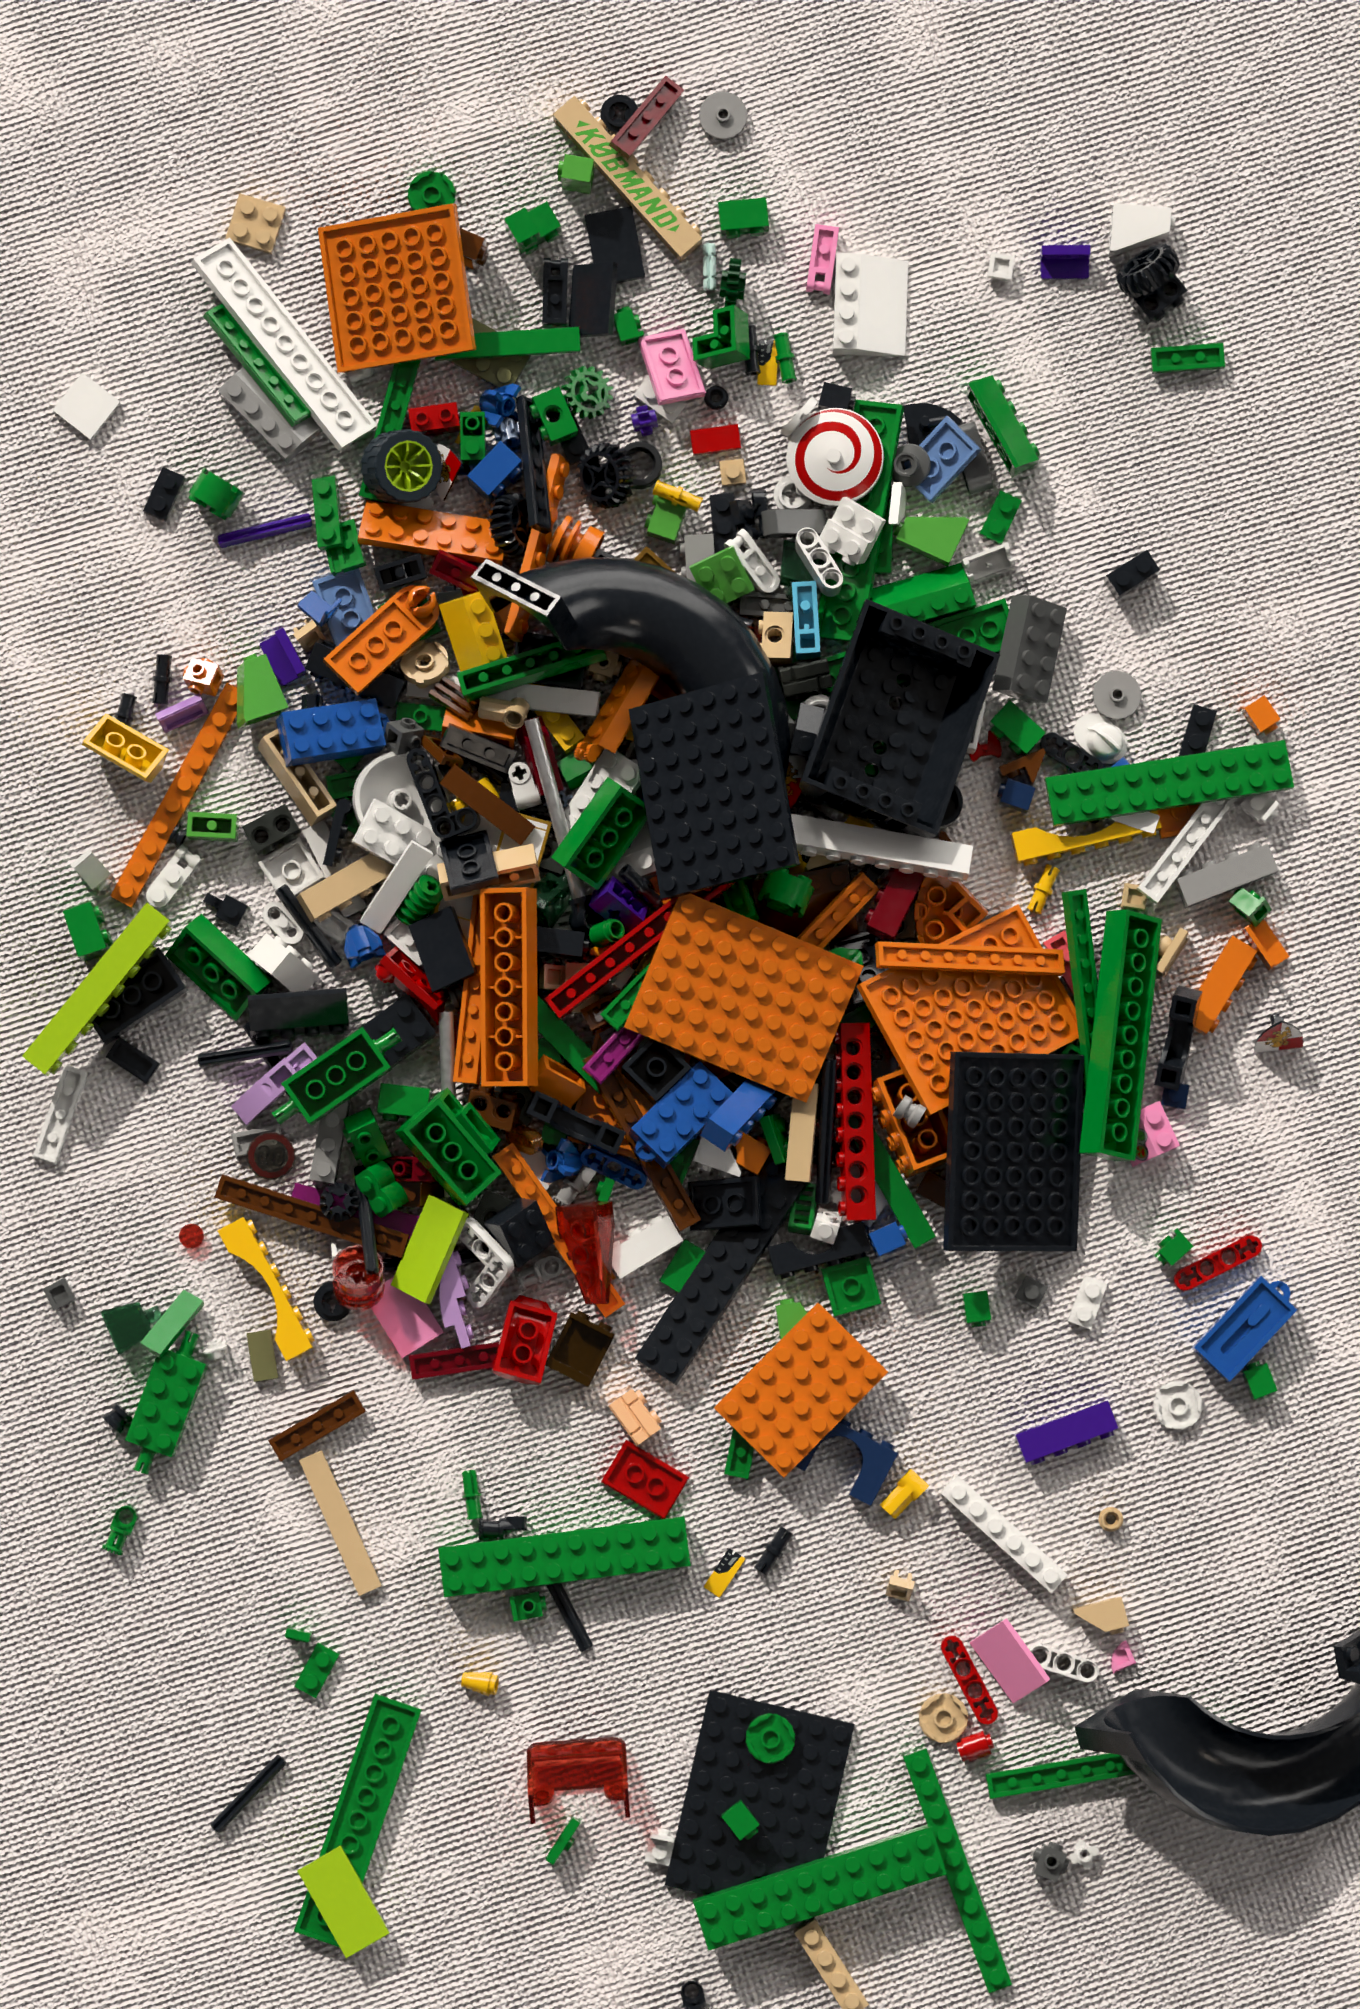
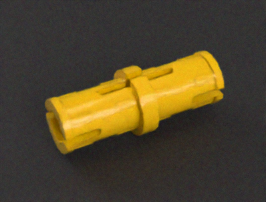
[652,480,703,512]
[1026,864,1060,915]

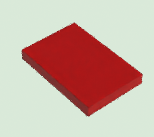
[601,1440,690,1519]

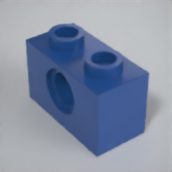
[867,1222,908,1258]

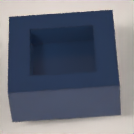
[1161,1084,1190,1110]

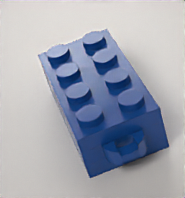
[276,698,390,767]
[629,1061,733,1169]
[1191,1276,1297,1382]

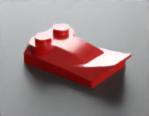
[375,946,449,1025]
[492,1295,558,1385]

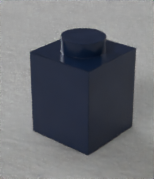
[996,778,1036,814]

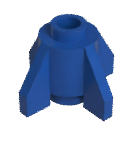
[479,383,521,428]
[344,923,386,969]
[539,1138,583,1183]

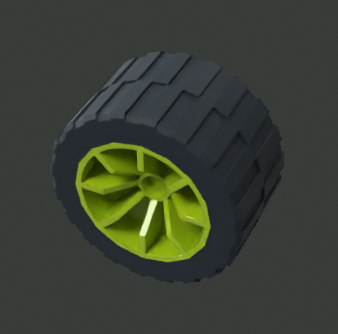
[361,429,443,504]

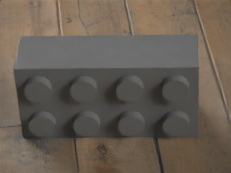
[992,595,1067,703]

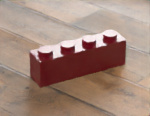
[864,867,925,942]

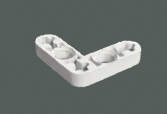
[459,1217,514,1308]

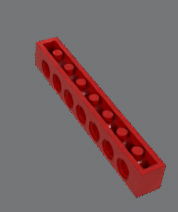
[833,1023,876,1222]

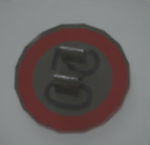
[247,1132,296,1180]

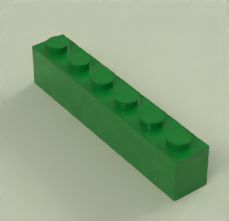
[457,641,608,702]

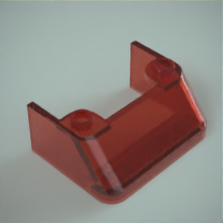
[527,1737,630,1824]

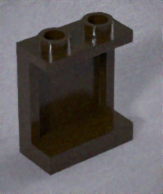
[545,1310,615,1387]

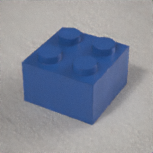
[467,440,523,504]

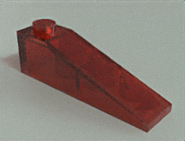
[555,1201,615,1304]

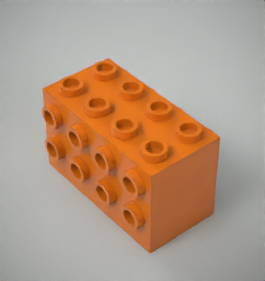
[871,1069,948,1179]

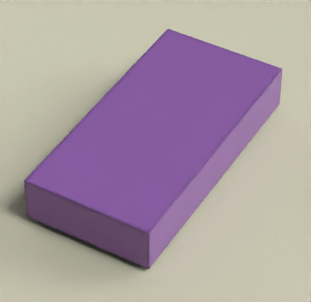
[155,693,209,733]

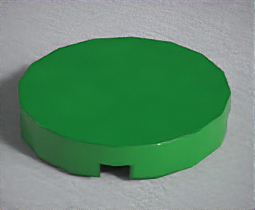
[408,171,456,210]
[746,1713,795,1763]

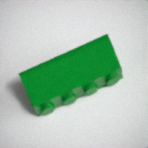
[966,375,1040,478]
[871,563,976,624]
[165,914,273,1021]
[395,1098,502,1206]

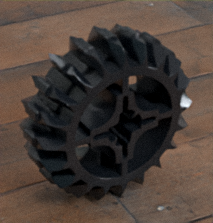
[1116,244,1180,298]
[575,443,637,509]
[488,493,532,559]

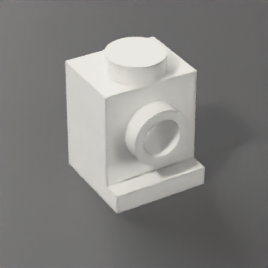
[810,1206,842,1244]

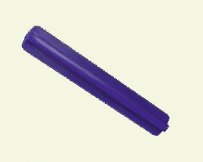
[217,513,313,548]

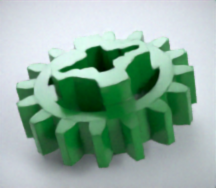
[561,366,613,419]

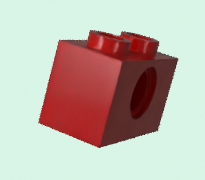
[408,402,460,436]

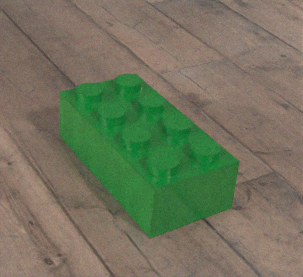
[551,777,647,890]

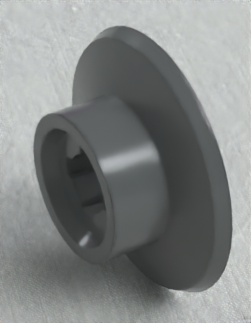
[892,444,931,487]

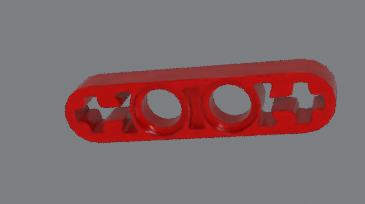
[1173,1235,1262,1291]
[940,1635,998,1725]

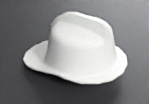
[1074,713,1128,765]

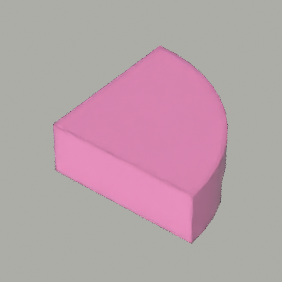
[1111,1640,1136,1673]

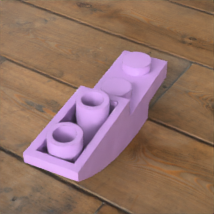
[231,1042,318,1125]
[439,1250,474,1349]

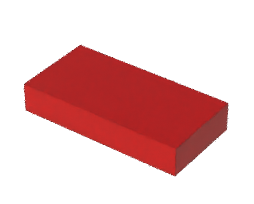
[690,424,741,456]

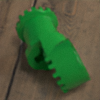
[102,1505,138,1556]

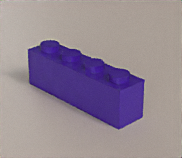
[1014,1400,1118,1466]

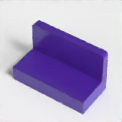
[1040,245,1091,279]
[260,628,307,686]

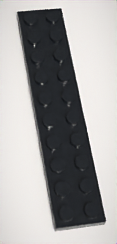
[635,1153,810,1385]

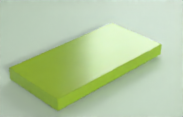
[391,1195,469,1304]
[297,1845,390,1958]

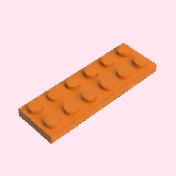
[358,500,504,566]

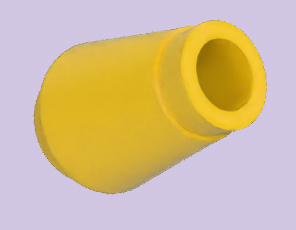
[461,1672,499,1697]

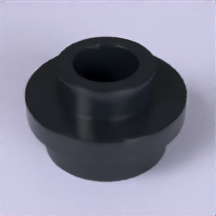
[704,386,728,410]

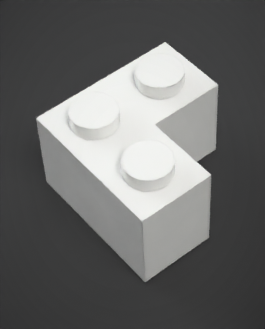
[247,933,319,992]

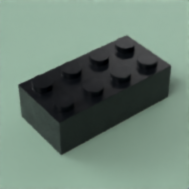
[92,947,188,1045]
[352,994,438,1093]

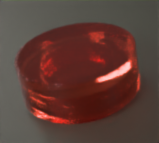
[179,1224,204,1249]

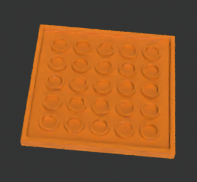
[318,203,476,373]

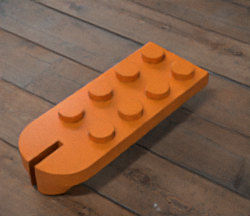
[323,585,439,696]

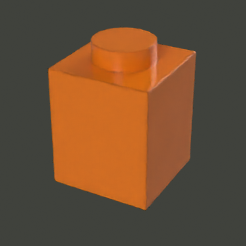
[1242,695,1281,735]

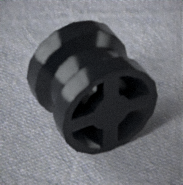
[102,1402,133,1433]

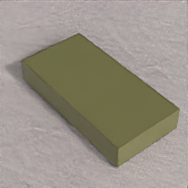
[246,1329,279,1382]

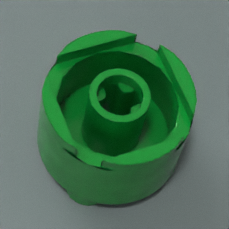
[188,468,245,521]
[757,869,814,918]

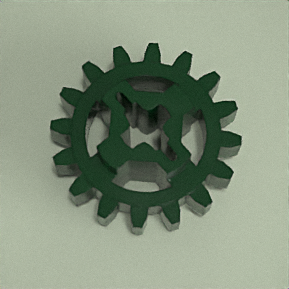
[719,258,746,307]

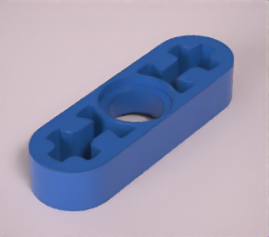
[580,1145,648,1190]

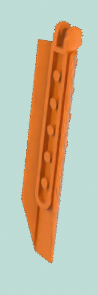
[573,659,660,763]

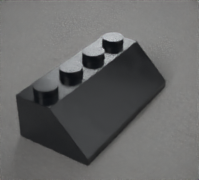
[247,988,349,1041]

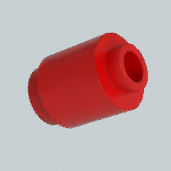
[956,1731,995,1762]

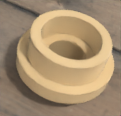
[1098,1507,1123,1532]

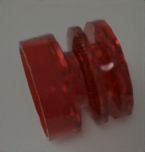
[332,1245,385,1311]

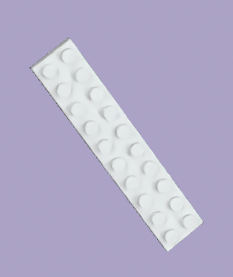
[191,238,377,452]

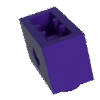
[589,876,649,935]

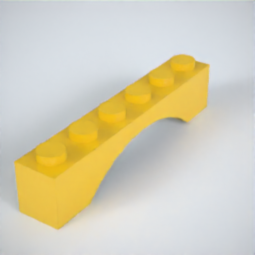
[1010,811,1162,866]
[217,1217,315,1362]

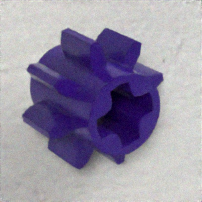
[631,405,658,437]

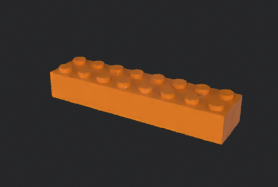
[480,887,538,1087]

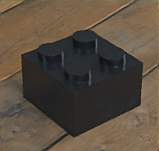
[621,1039,692,1105]
[484,1198,555,1268]

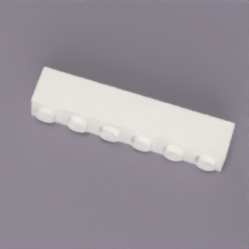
[939,1474,1068,1593]

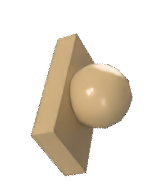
[1156,928,1190,977]

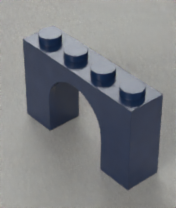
[795,1419,898,1506]

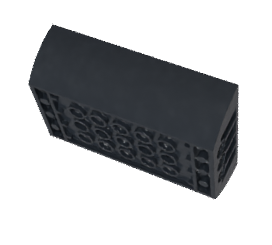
[799,599,1000,838]

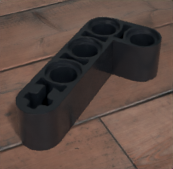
[406,748,481,840]

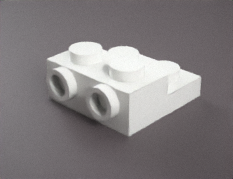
[820,497,886,566]

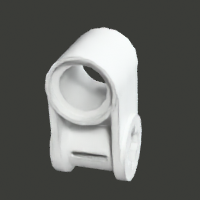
[508,762,542,811]

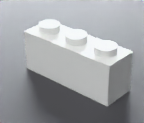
[605,1215,683,1280]

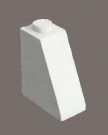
[1108,203,1175,257]

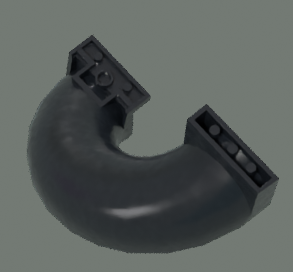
[471,557,791,783]
[1075,1630,1360,1836]

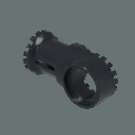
[752,490,768,539]
[478,1516,527,1541]
[681,1979,706,2009]

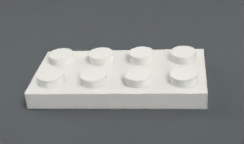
[564,749,641,831]
[352,799,444,881]

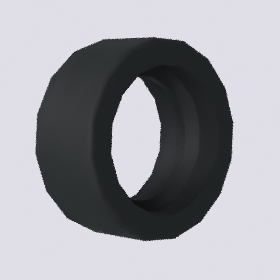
[623,441,662,490]

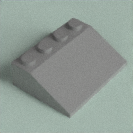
[218,367,323,464]

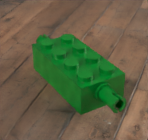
[271,1027,402,1126]
[125,1330,209,1475]

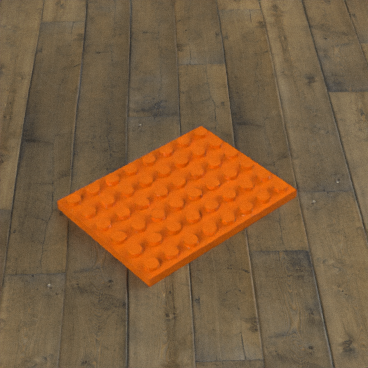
[624,894,864,1103]
[857,904,1079,1117]

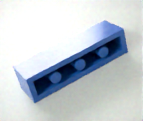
[701,1078,777,1152]

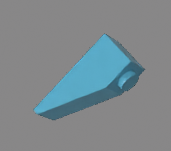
[792,581,821,660]

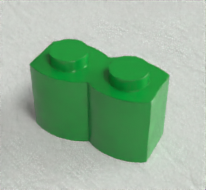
[355,1161,409,1218]

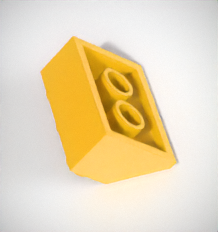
[439,591,507,672]
[82,714,169,783]

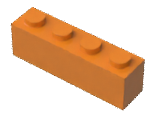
[1194,935,1258,1036]

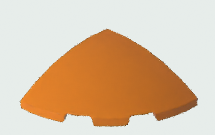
[914,876,988,944]

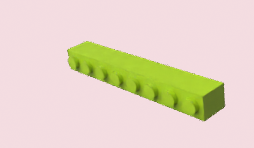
[22,903,172,1076]

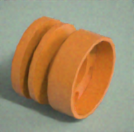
[546,515,605,563]

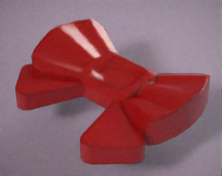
[968,730,1002,762]

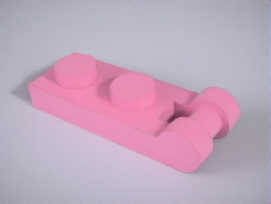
[806,224,839,295]

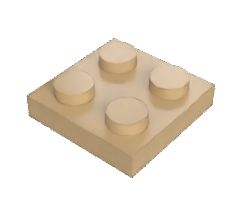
[225,193,286,254]

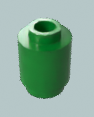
[589,919,625,948]

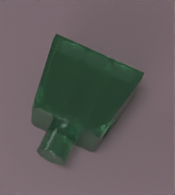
[779,539,825,601]
[533,871,572,928]
[101,1302,163,1355]

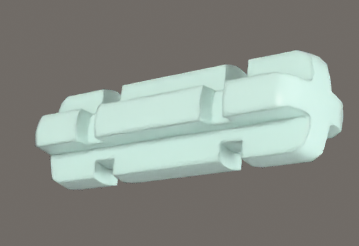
[703,243,716,291]

